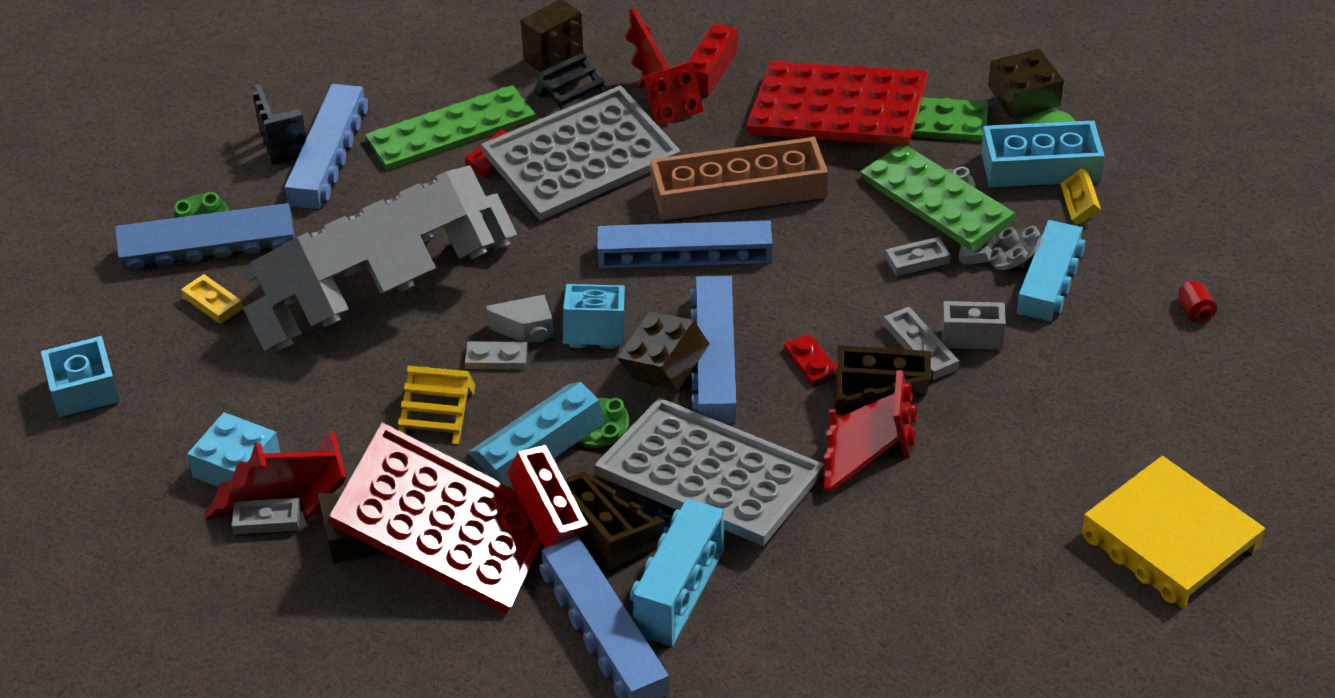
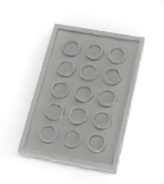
[481,85,681,221]
[594,397,824,546]

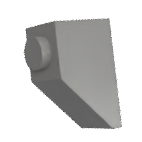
[486,295,554,343]

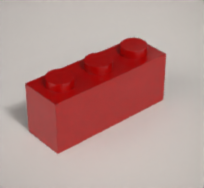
[688,23,738,97]
[506,445,588,548]

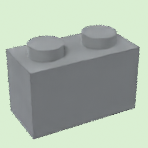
[941,301,1006,350]

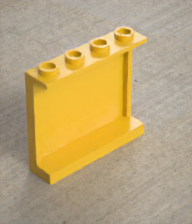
[1082,455,1265,609]

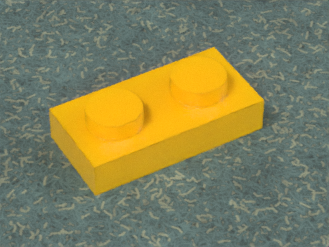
[1060,167,1101,224]
[181,274,243,324]

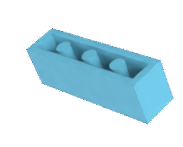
[1017,220,1086,322]

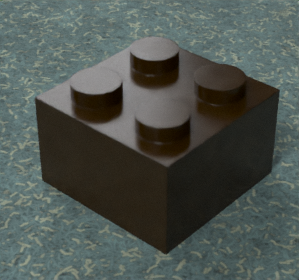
[520,0,584,72]
[988,49,1064,119]
[617,311,710,390]

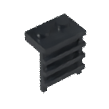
[533,52,608,110]
[252,83,307,165]

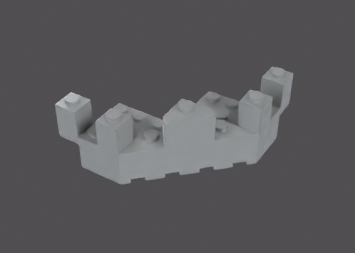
[242,165,517,352]

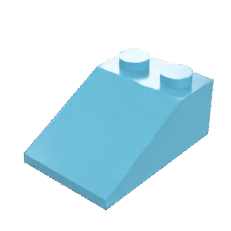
[563,284,625,349]

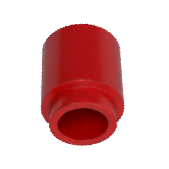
[1178,281,1217,322]

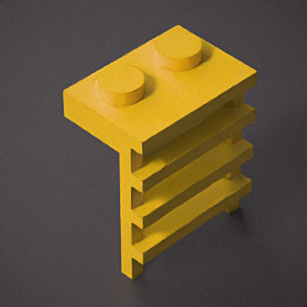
[398,366,475,445]

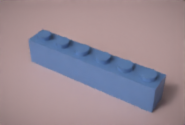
[285,84,368,209]
[115,203,295,270]
[598,221,772,268]
[691,276,736,423]
[539,535,670,698]

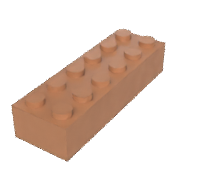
[650,137,828,221]

